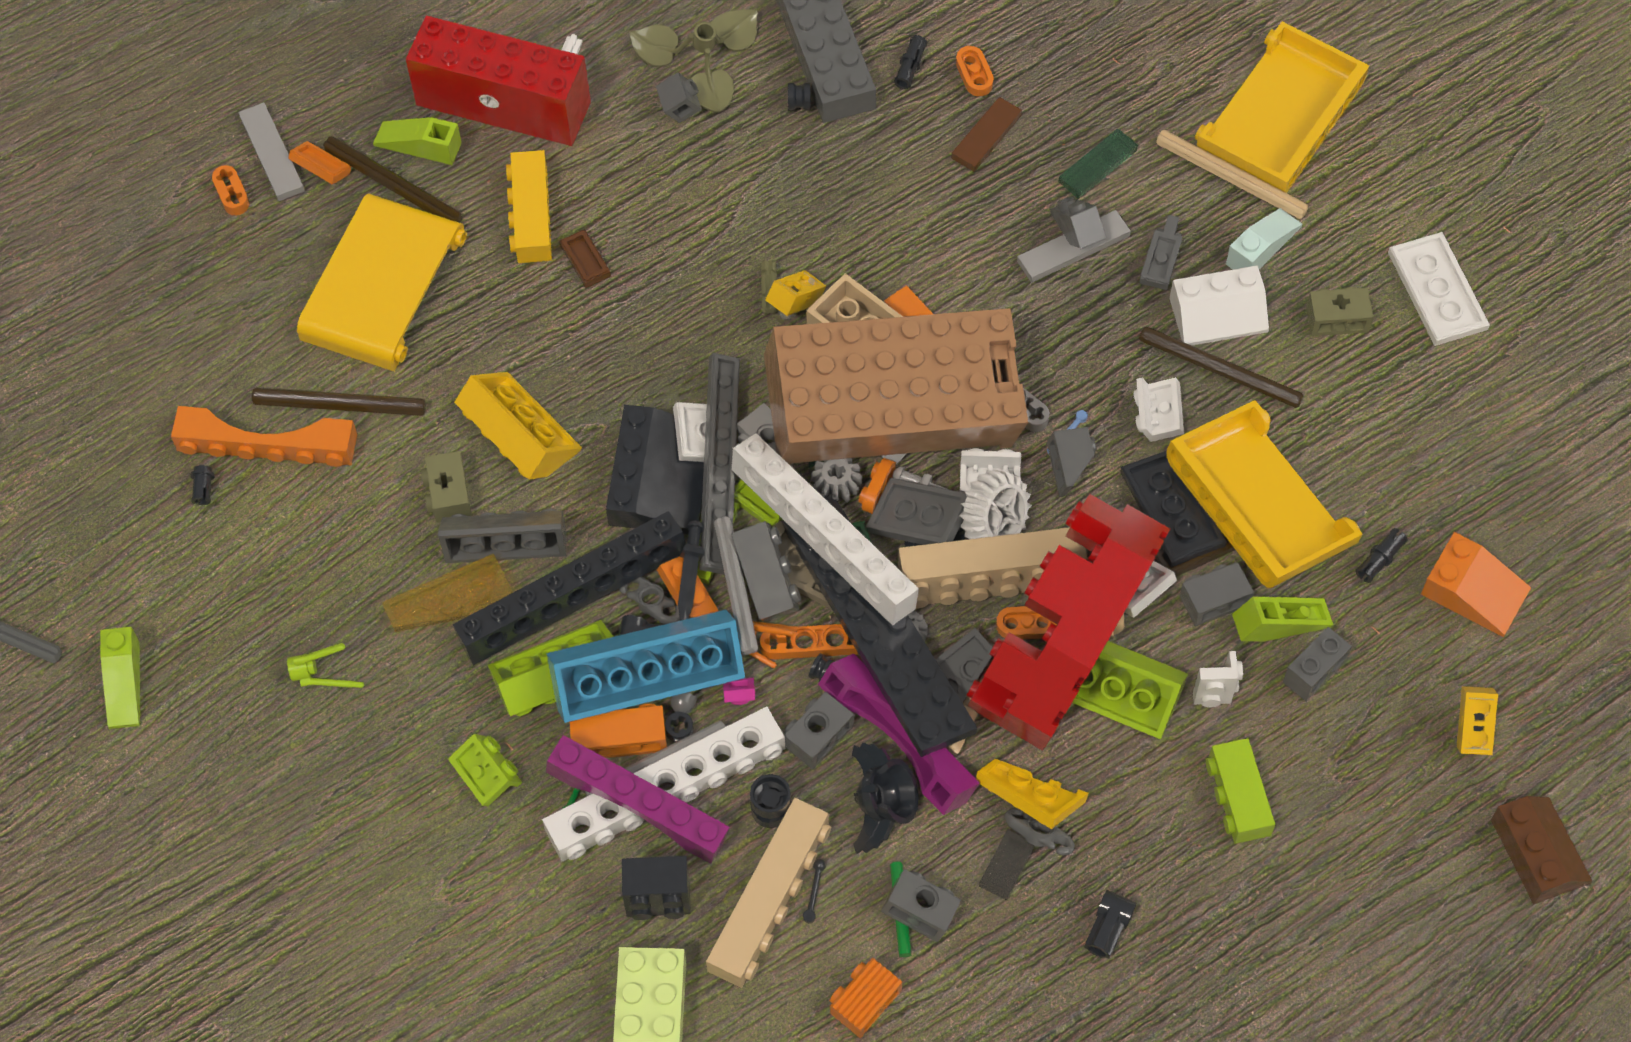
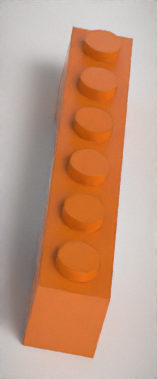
[171,406,358,467]

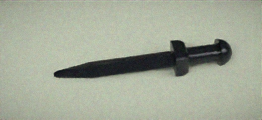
[678,520,704,621]

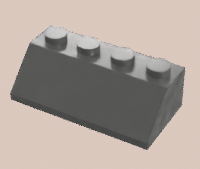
[438,509,566,563]

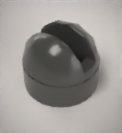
[671,692,697,714]

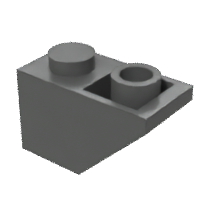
[1050,197,1106,249]

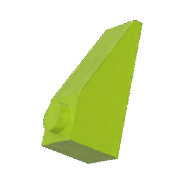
[1232,596,1333,642]
[100,627,140,729]

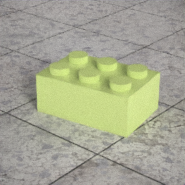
[613,947,686,1042]

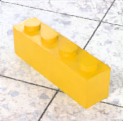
[506,150,552,263]

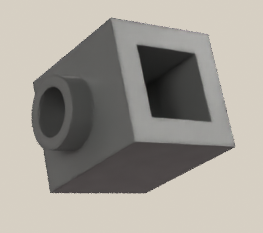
[656,73,702,123]

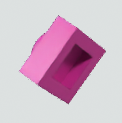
[723,677,755,705]

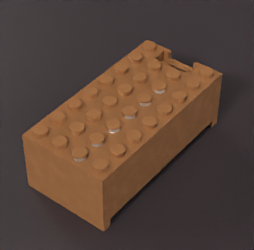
[764,308,1028,466]

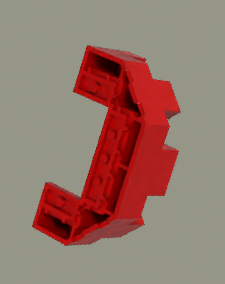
[966,494,1170,751]

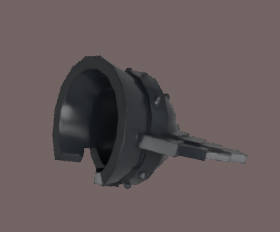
[852,742,919,854]

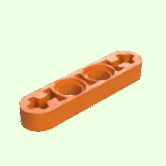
[760,624,858,660]

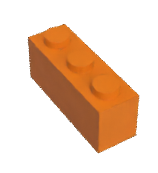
[569,703,667,758]

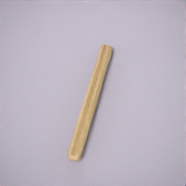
[1156,130,1308,219]

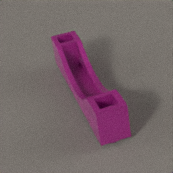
[818,653,980,815]
[546,735,730,864]

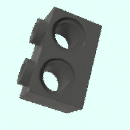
[1283,627,1352,702]

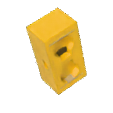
[765,270,826,320]
[1456,686,1498,755]

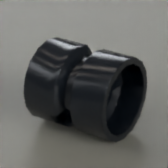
[750,774,791,828]

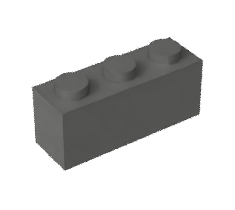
[731,521,801,622]

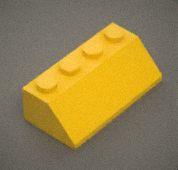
[454,372,582,479]

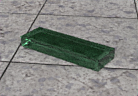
[1058,128,1138,199]

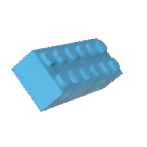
[546,610,745,723]

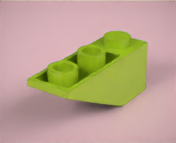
[373,117,462,165]

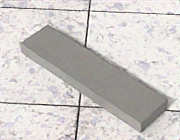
[238,102,305,201]
[1017,210,1131,283]

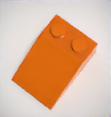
[1421,532,1531,637]

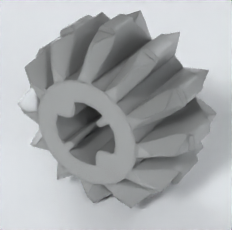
[811,458,862,503]

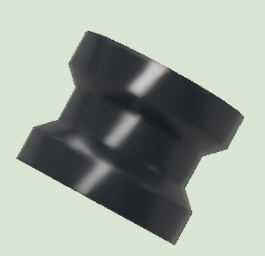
[788,83,811,111]

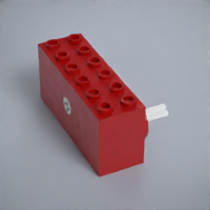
[406,15,591,146]

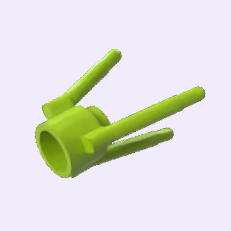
[287,643,364,688]

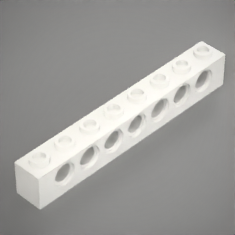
[731,433,919,625]
[542,707,785,862]

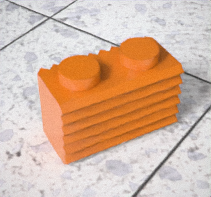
[829,958,902,1038]

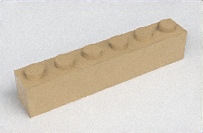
[706,797,831,988]

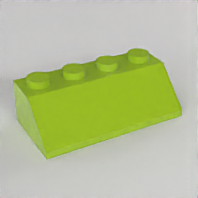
[487,620,614,717]
[1072,641,1188,740]

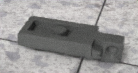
[1139,215,1183,290]

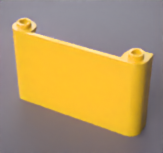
[1195,21,1369,193]
[297,193,467,372]
[1166,400,1363,588]

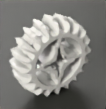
[959,470,1032,539]

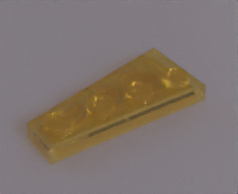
[382,553,513,632]

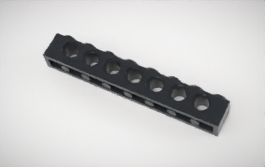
[452,511,686,666]

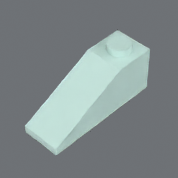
[1226,208,1302,270]

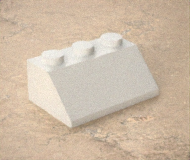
[1169,265,1269,346]

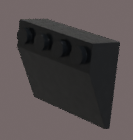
[606,404,704,534]

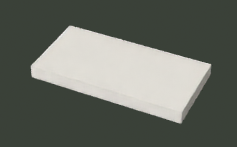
[1388,232,1490,346]

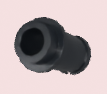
[190,465,215,505]

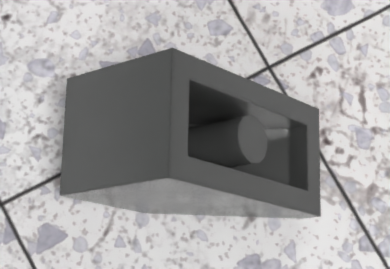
[1046,427,1096,497]

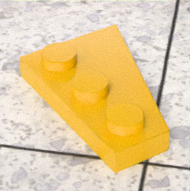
[975,759,1089,829]

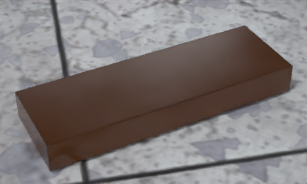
[951,97,1022,172]

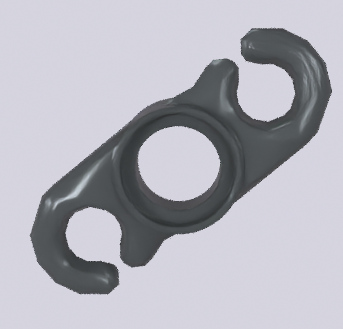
[619,577,679,624]
[1005,808,1075,856]

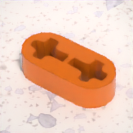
[212,165,249,216]

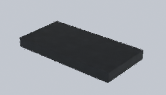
[1120,450,1227,567]

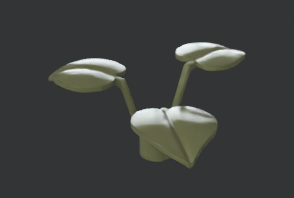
[630,9,757,113]

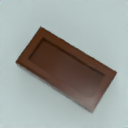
[559,229,611,288]

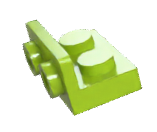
[448,734,522,807]

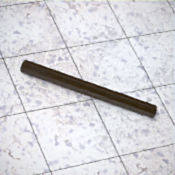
[323,136,462,223]
[1139,327,1303,408]
[252,387,426,416]

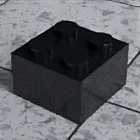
[622,856,691,920]

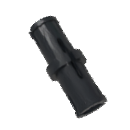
[894,35,928,89]
[1355,528,1408,583]

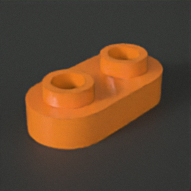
[956,46,994,96]
[859,458,896,514]
[996,606,1057,639]

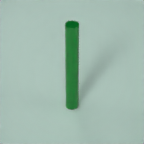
[890,862,912,957]

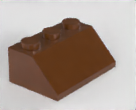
[1491,796,1593,905]

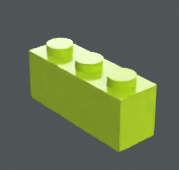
[1206,738,1275,844]

